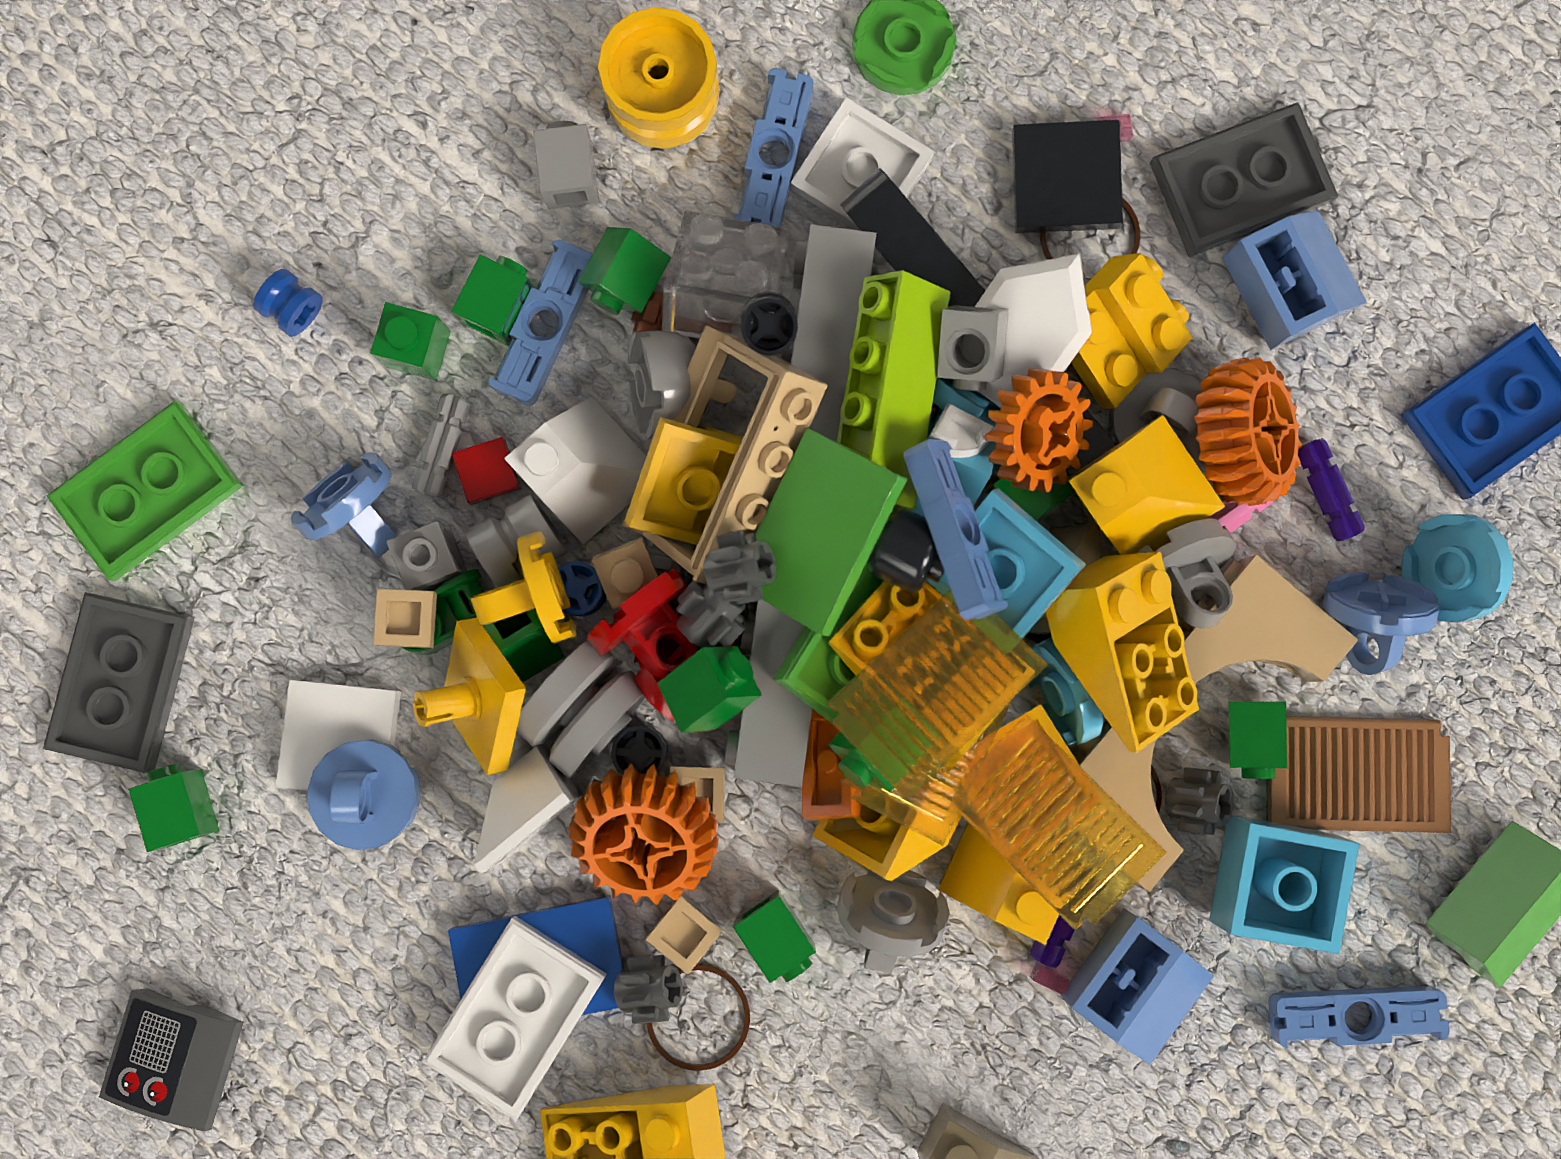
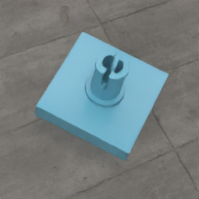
[927,488,1086,653]

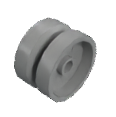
[516,640,645,780]

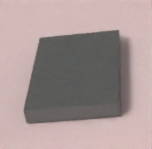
[1150,102,1339,257]
[43,592,195,773]

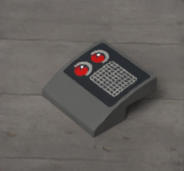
[99,988,244,1131]

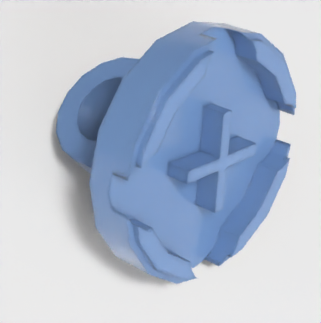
[1323,572,1440,675]

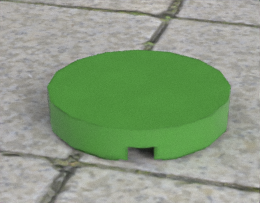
[852,0,957,96]

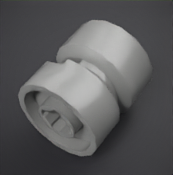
[465,493,567,587]

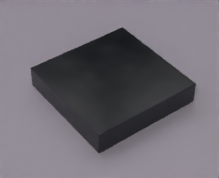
[1012,120,1123,233]

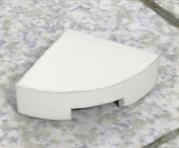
[928,403,995,458]

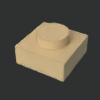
[591,537,659,610]
[373,589,437,648]
[670,766,725,823]
[644,896,722,975]

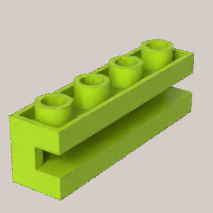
[837,270,950,510]

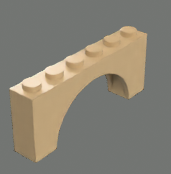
[1063,555,1358,892]

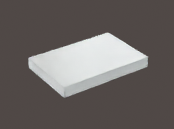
[422,916,607,1121]

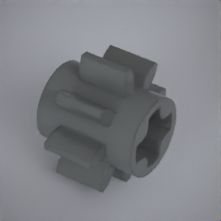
[704,530,776,605]
[676,580,746,648]
[1165,767,1234,835]
[614,955,683,1024]

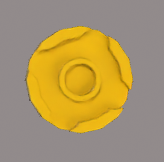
[470,531,576,643]

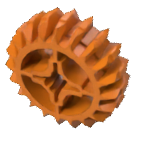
[1193,357,1302,506]
[568,763,719,906]

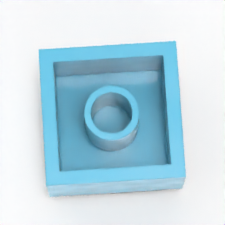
[1209,815,1359,954]

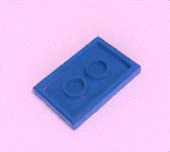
[1401,322,1561,500]
[448,895,625,1016]

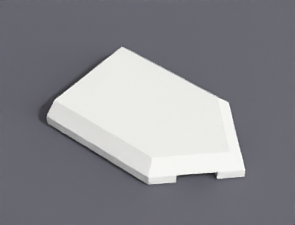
[960,254,1092,408]

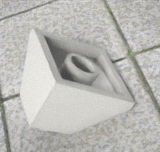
[504,397,647,545]
[474,744,584,874]

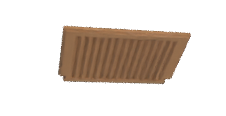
[1266,716,1451,833]

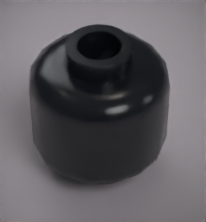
[868,507,945,593]

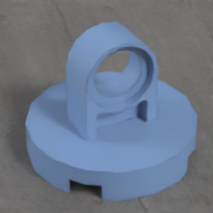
[291,452,397,558]
[307,739,421,850]

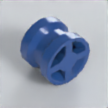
[253,269,323,337]
[558,561,607,617]

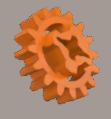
[985,368,1093,492]

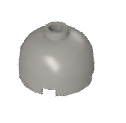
[628,330,708,440]

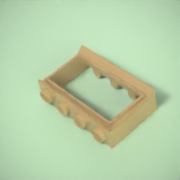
[622,325,828,584]

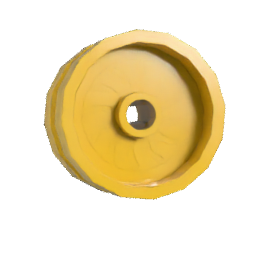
[598,7,720,149]

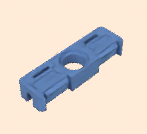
[734,68,814,237]
[489,240,592,406]
[903,439,1008,620]
[1268,985,1449,1048]

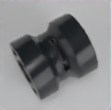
[741,291,798,356]
[611,725,668,775]

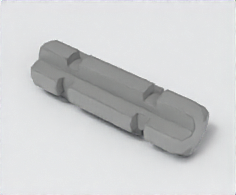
[412,394,470,497]

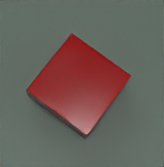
[452,437,521,505]

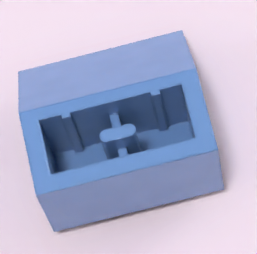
[1222,210,1367,351]
[1060,908,1214,1065]

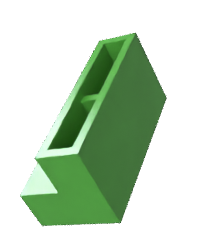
[1425,821,1561,988]

